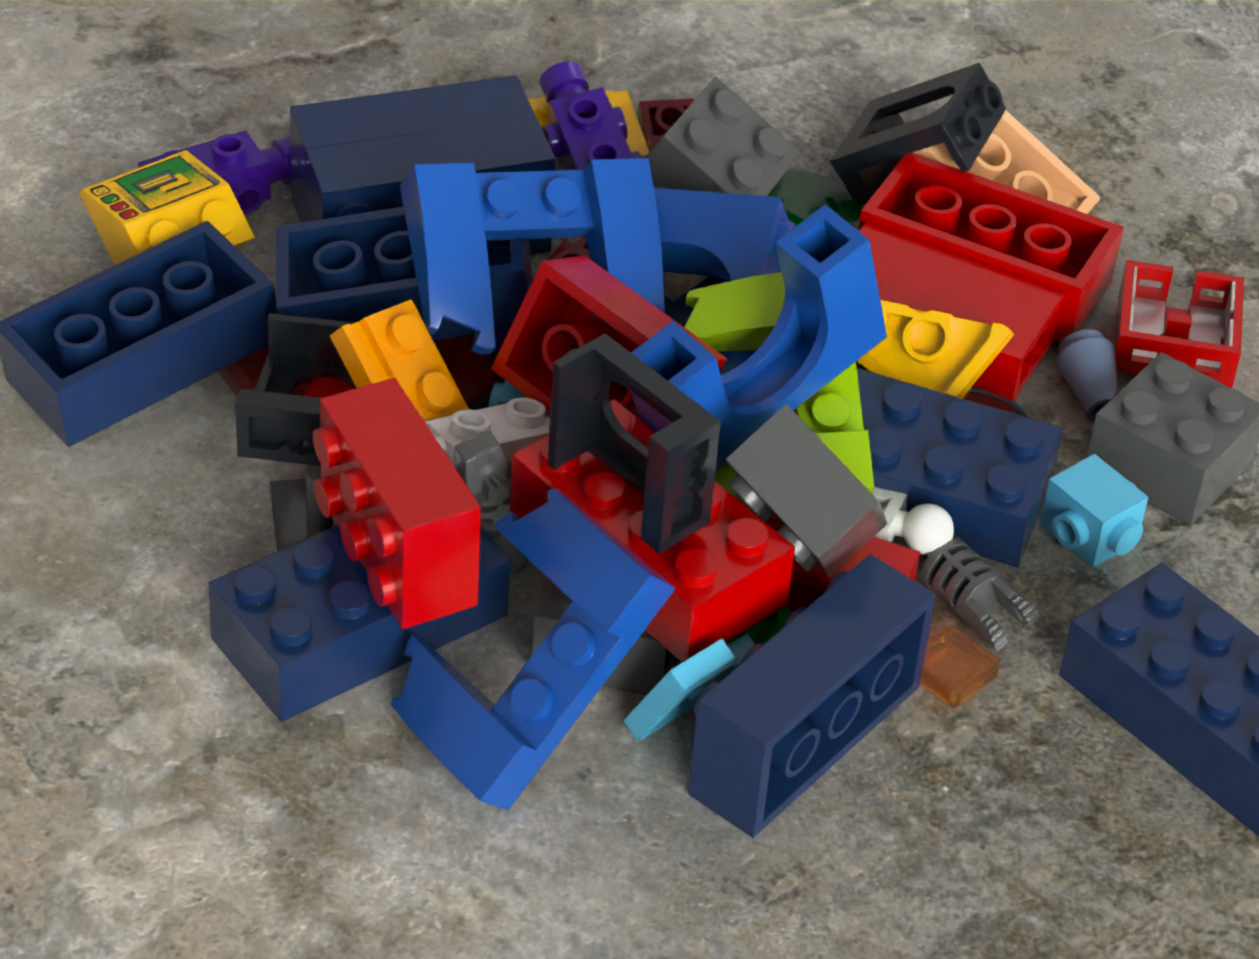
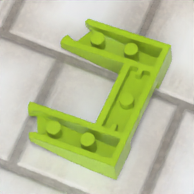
[684,272,875,500]

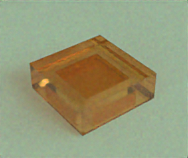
[920,624,1000,709]

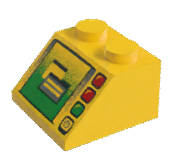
[79,150,255,266]

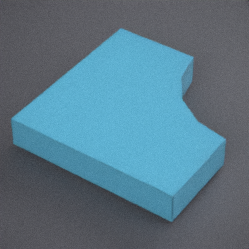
[623,634,755,740]

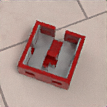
[1114,260,1244,388]

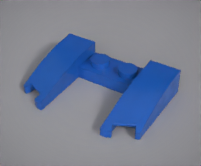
[400,158,665,355]
[391,488,676,811]

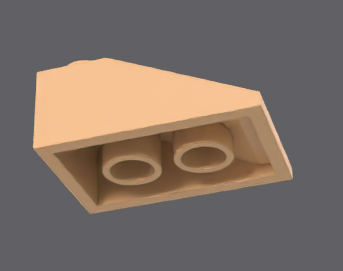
[913,111,1101,214]

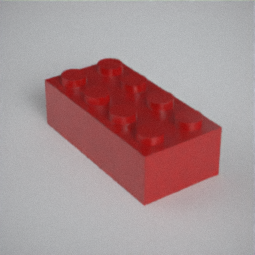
[858,153,1124,342]
[510,399,795,663]

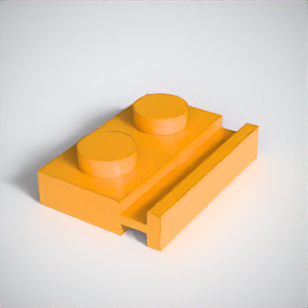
[330,299,469,422]

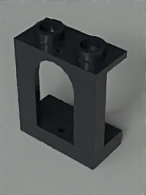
[830,62,1007,206]
[235,313,356,466]
[548,334,721,554]

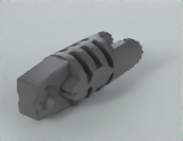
[455,430,528,574]
[902,533,1041,652]

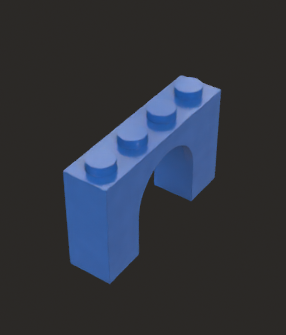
[654,188,796,375]
[630,204,887,472]

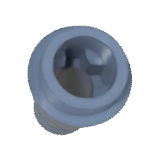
[1056,329,1118,422]

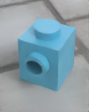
[1040,454,1148,568]

